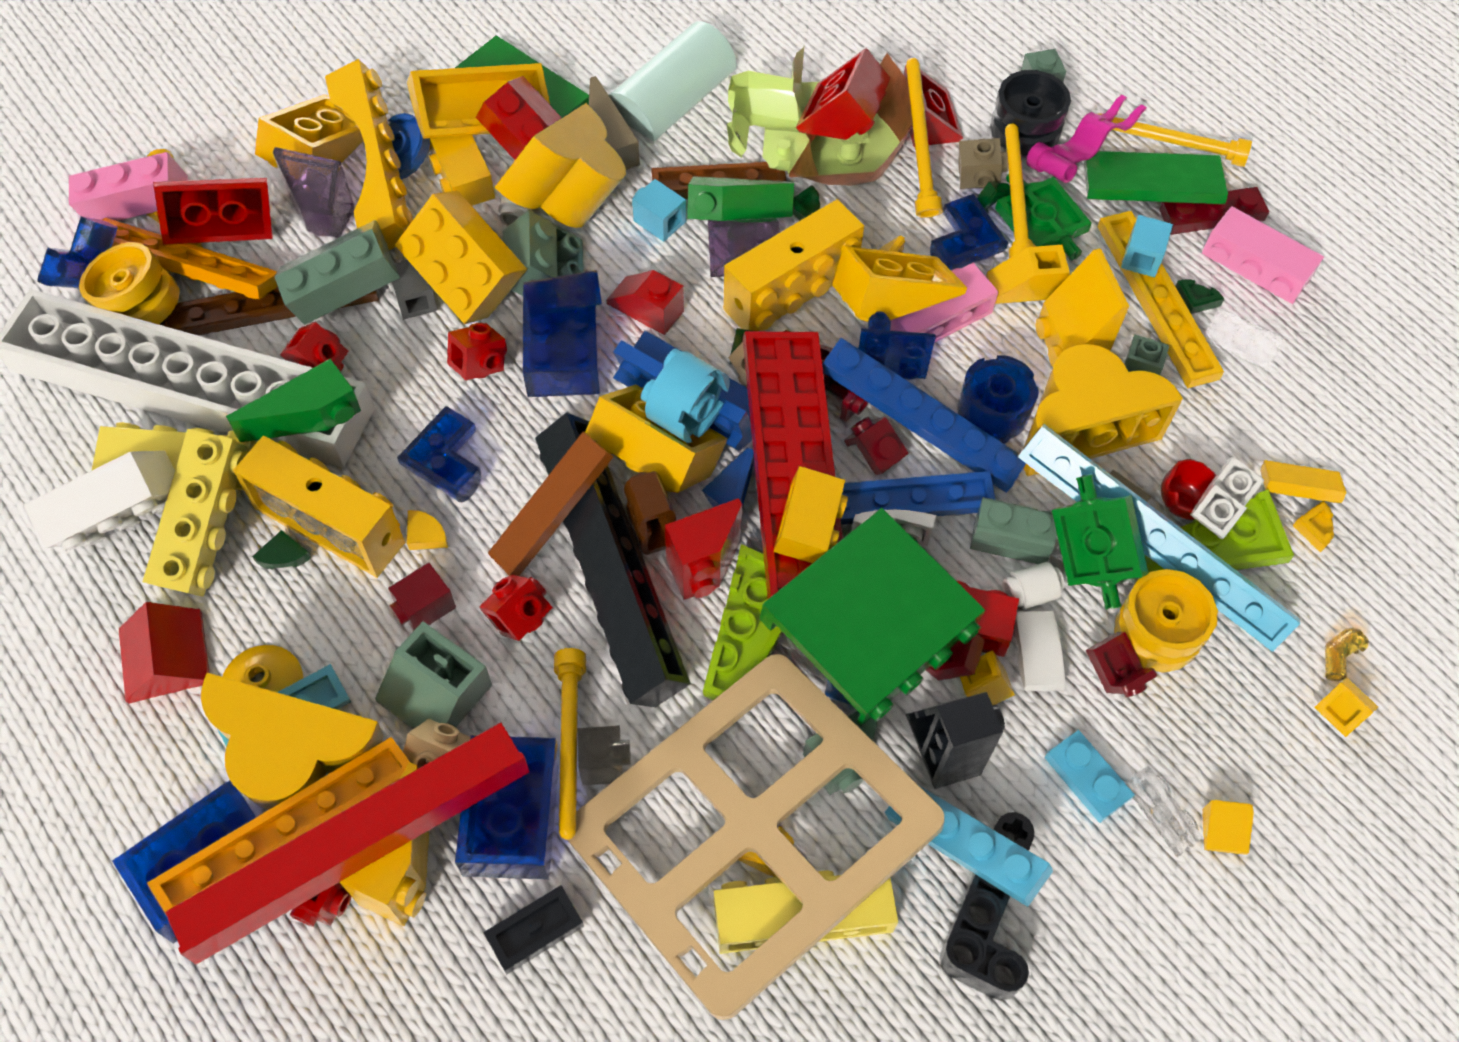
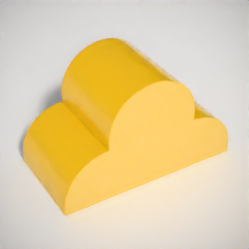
[494,103,626,228]
[1023,344,1183,477]
[201,672,384,810]

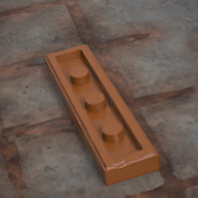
[651,162,787,200]
[488,432,614,576]

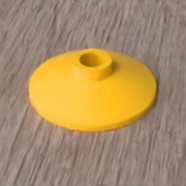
[222,645,303,692]

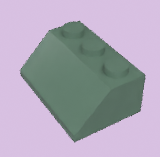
[274,220,400,325]

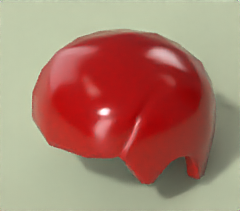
[1161,459,1216,521]

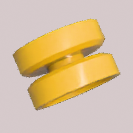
[79,242,180,325]
[1114,569,1218,673]

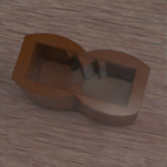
[624,471,676,555]

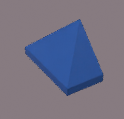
[701,448,754,509]

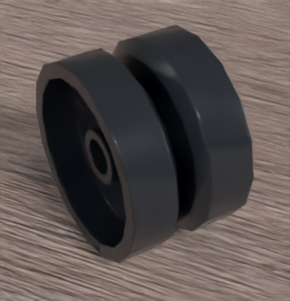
[990,70,1071,156]

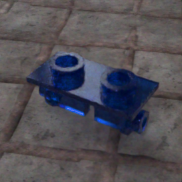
[523,270,602,316]

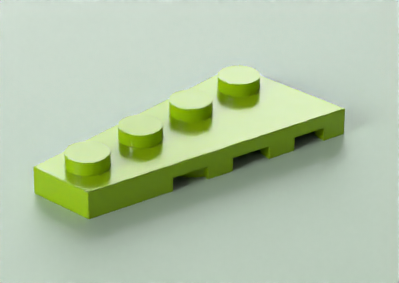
[1139,489,1294,579]
[703,544,783,700]

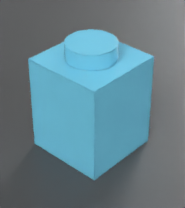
[632,179,686,242]
[1121,214,1173,278]

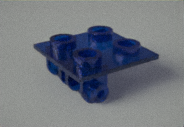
[858,312,936,380]

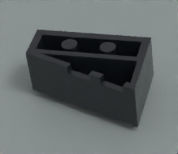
[905,692,1005,789]

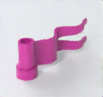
[1026,94,1147,183]

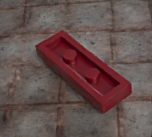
[1159,187,1269,235]

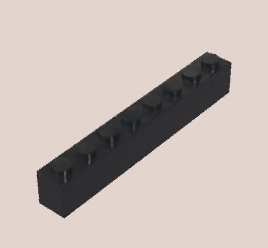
[535,412,691,708]

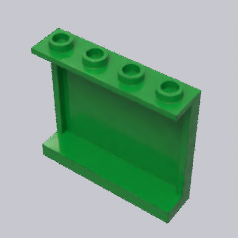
[759,508,985,726]

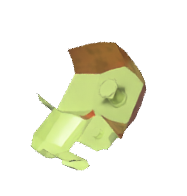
[727,44,913,186]

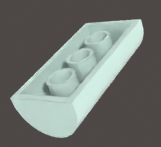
[609,21,736,142]

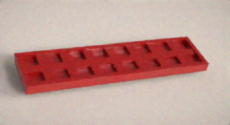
[743,331,843,599]

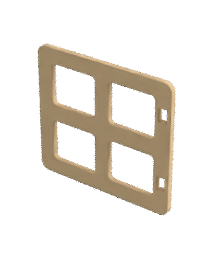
[568,654,945,1020]

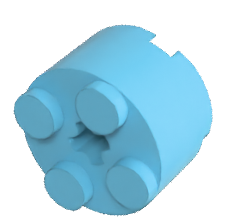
[641,349,730,443]

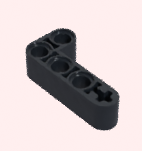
[939,812,1035,1000]

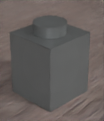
[392,260,438,320]

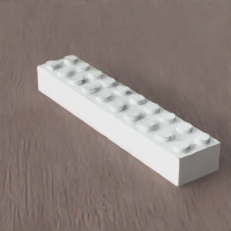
[0,289,375,468]

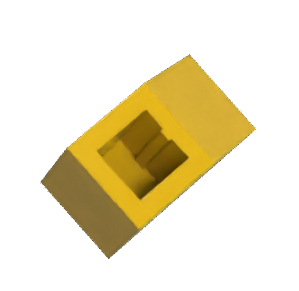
[986,245,1070,304]

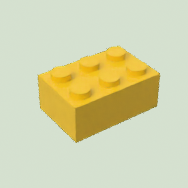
[395,190,527,324]
[585,384,728,493]

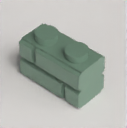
[970,497,1057,564]

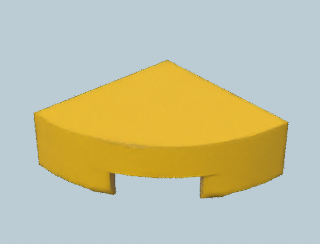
[1293,501,1334,553]
[407,510,448,550]

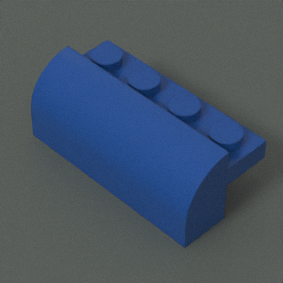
[613,331,752,451]

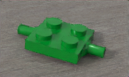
[995,174,1092,261]
[1052,474,1149,610]

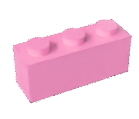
[69,152,188,225]
[1202,206,1324,304]
[882,263,998,357]

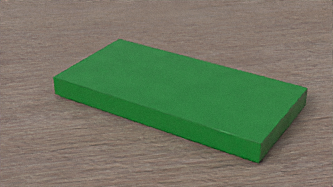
[455,35,589,118]
[1084,151,1228,204]

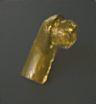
[1325,628,1369,681]

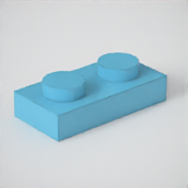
[1044,730,1135,823]

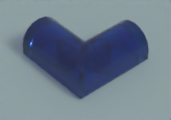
[930,193,1008,271]
[37,216,118,289]
[397,406,481,503]

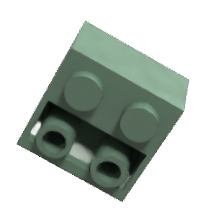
[503,210,585,300]
[375,621,492,729]

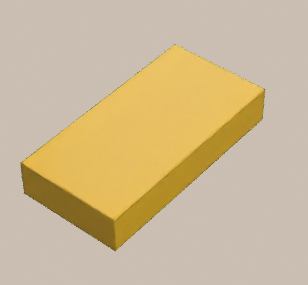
[1260,460,1347,503]

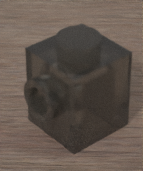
[577,725,631,786]

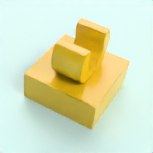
[1314,677,1379,737]

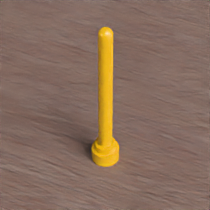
[906,58,943,218]
[1097,113,1252,167]
[1005,123,1036,258]
[554,648,586,840]

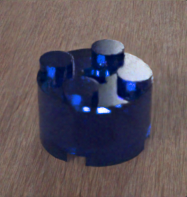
[957,355,1039,444]

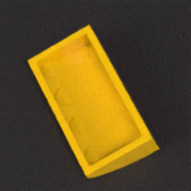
[407,63,550,139]

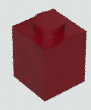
[388,562,456,630]

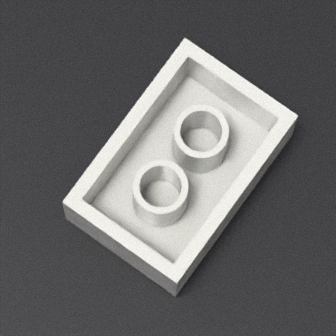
[23,451,175,551]

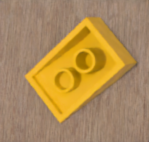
[255,94,364,184]
[832,246,967,322]
[1035,248,1129,367]
[339,762,429,927]

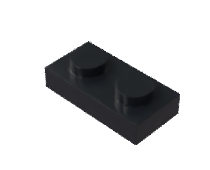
[483,885,584,975]

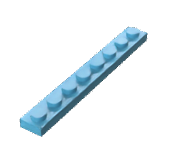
[1018,424,1300,652]

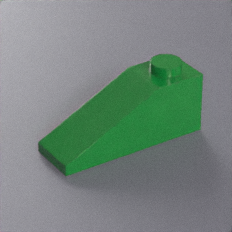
[687,176,795,221]
[226,359,361,442]

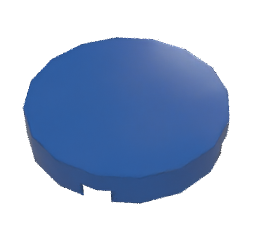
[388,113,430,179]

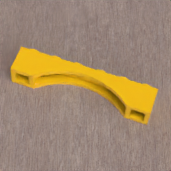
[325,59,413,250]

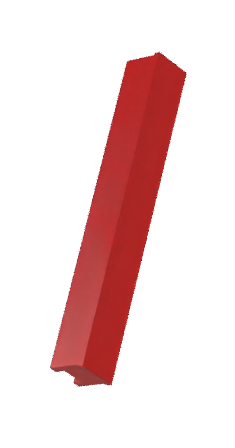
[165,722,530,965]

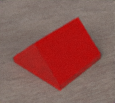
[904,65,963,147]
[119,602,210,704]

